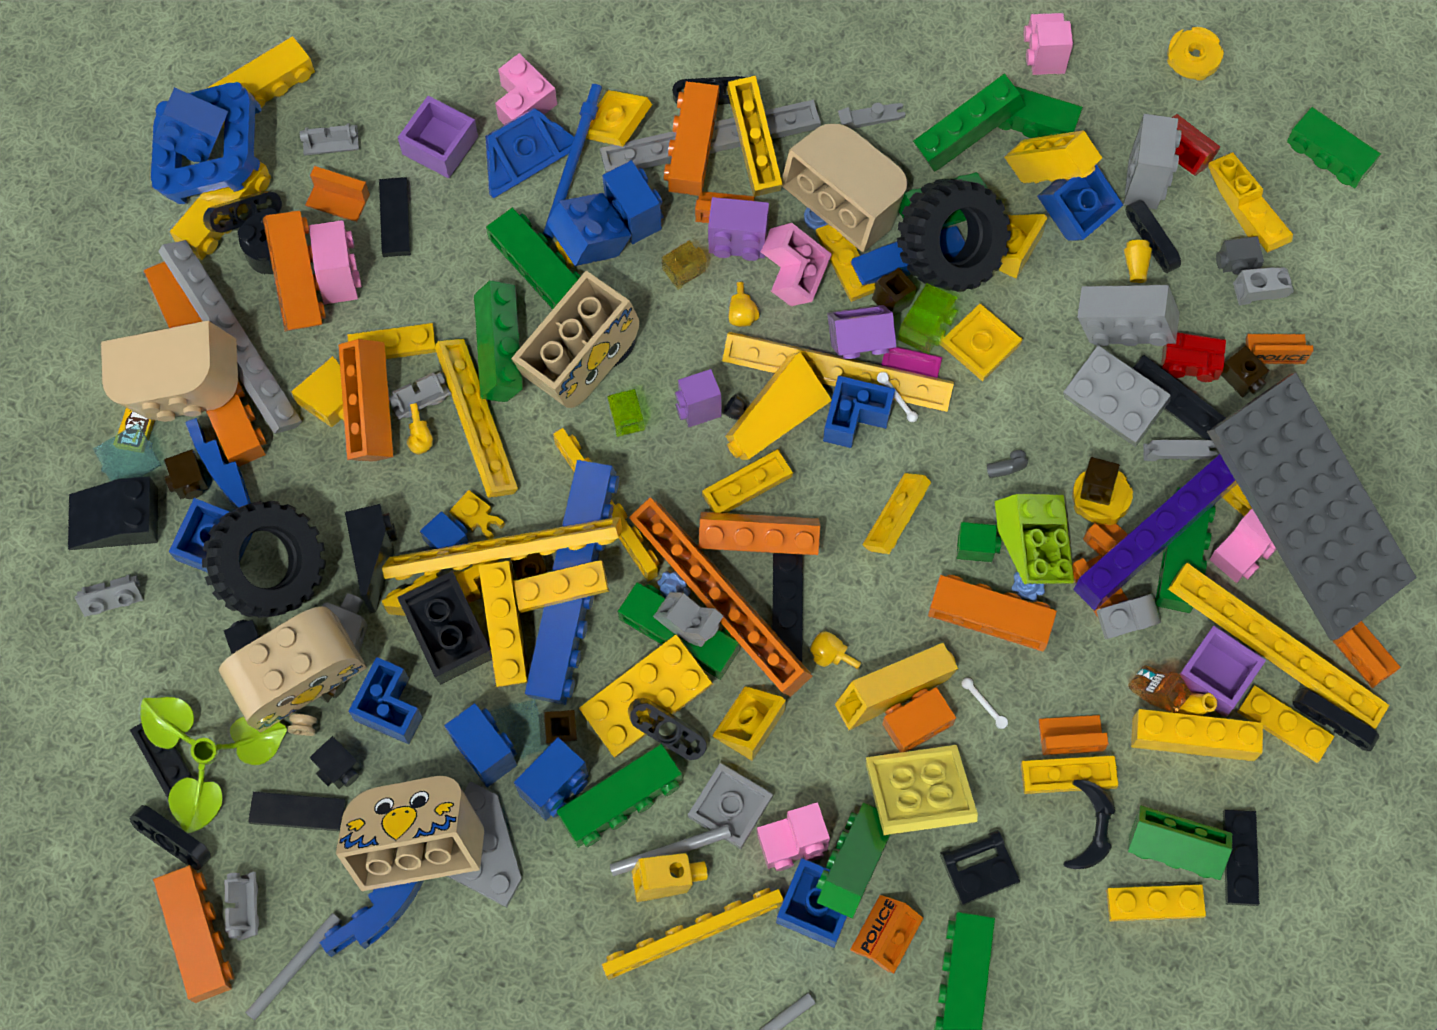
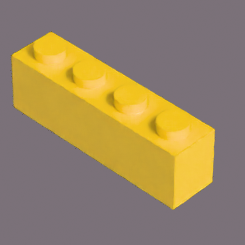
[206,36,315,128]
[727,76,782,197]
[1004,130,1102,184]
[170,162,271,260]
[479,561,529,687]
[1131,709,1263,761]

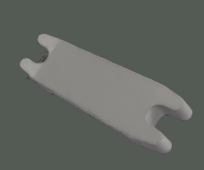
[838,103,906,129]
[1143,440,1218,461]

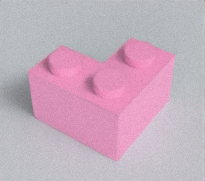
[1024,13,1073,75]
[495,53,557,125]
[309,220,362,305]
[761,223,832,306]
[1209,509,1276,583]
[757,802,830,871]

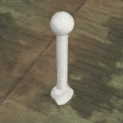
[877,372,918,422]
[962,678,1008,729]

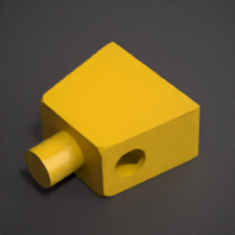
[291,356,344,427]
[631,853,708,902]

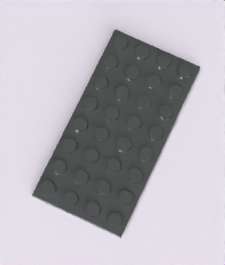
[1207,372,1417,640]

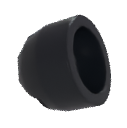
[723,394,748,420]

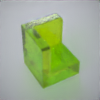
[607,389,645,437]

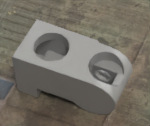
[1233,267,1294,306]

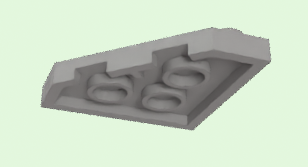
[447,781,522,908]

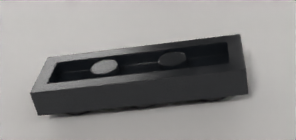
[1223,810,1260,906]

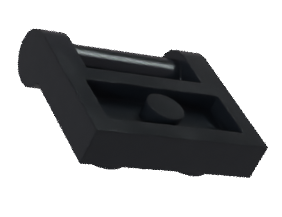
[940,830,1020,906]

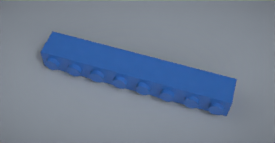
[525,460,619,705]

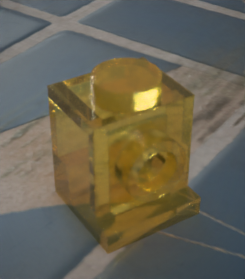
[661,240,707,290]

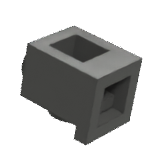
[1216,236,1264,275]

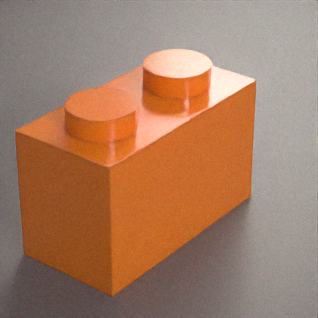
[882,687,956,753]

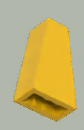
[725,352,832,460]
[834,643,958,730]

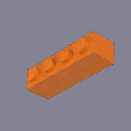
[664,81,719,196]
[263,210,325,332]
[338,339,393,462]
[698,512,820,555]
[928,575,1057,652]
[153,865,234,1003]

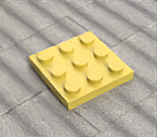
[866,745,978,835]

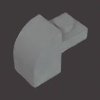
[653,592,723,647]
[1096,593,1161,639]

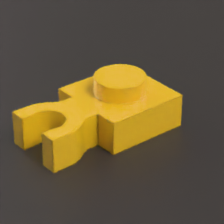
[449,490,505,540]

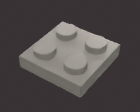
[688,763,773,849]

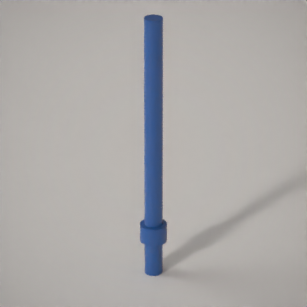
[543,84,602,239]

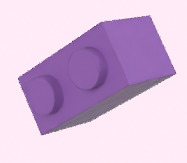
[675,369,721,427]

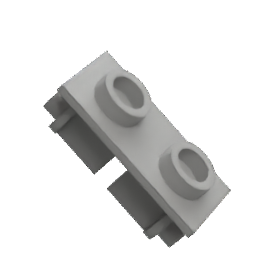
[300,123,359,156]
[389,372,451,419]
[75,574,143,617]
[224,872,259,941]

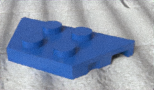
[485,108,574,198]

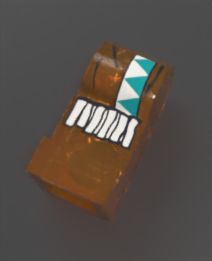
[1128,665,1192,713]

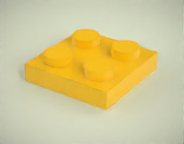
[586,90,652,147]
[940,304,1023,381]

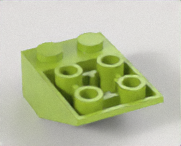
[994,494,1074,584]

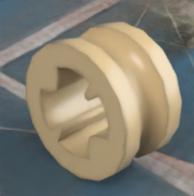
[287,714,317,736]

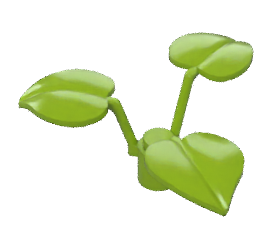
[140,697,287,834]

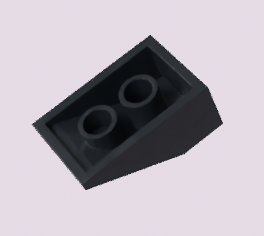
[68,476,158,550]
[345,504,398,614]
[397,571,492,685]

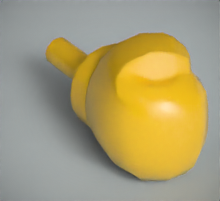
[728,282,759,327]
[407,403,433,455]
[810,631,861,669]

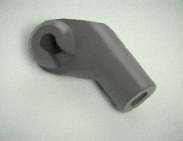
[987,450,1028,478]

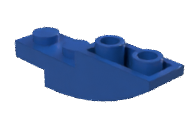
[320,880,424,957]

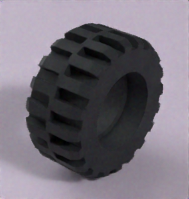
[897,178,1011,292]
[202,501,326,618]

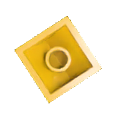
[999,214,1047,279]
[712,686,786,761]

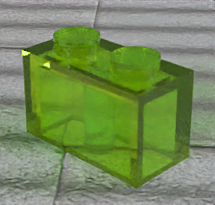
[898,283,958,354]

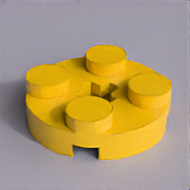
[1167,27,1224,80]
[1072,471,1133,525]

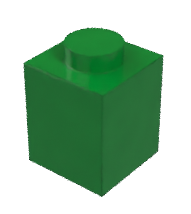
[956,522,1001,562]

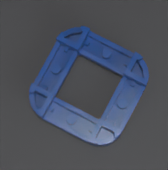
[151,82,261,204]

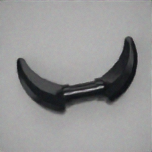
[1063,780,1116,869]

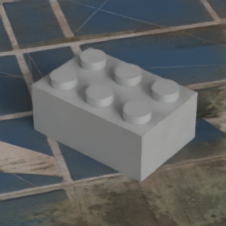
[1124,114,1182,209]
[1077,285,1180,347]
[1063,345,1171,448]

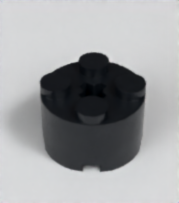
[238,208,280,274]

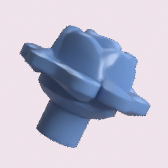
[657,571,691,599]
[1012,572,1045,601]

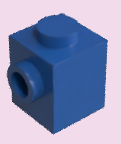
[420,511,469,550]

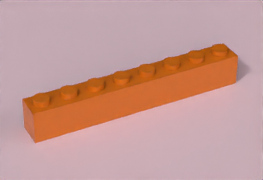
[143,261,267,467]
[629,497,813,697]

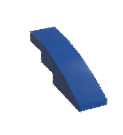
[851,226,965,285]
[185,418,251,508]

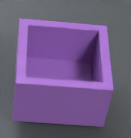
[398,96,478,179]
[708,197,769,261]
[827,305,896,359]
[1174,625,1266,718]

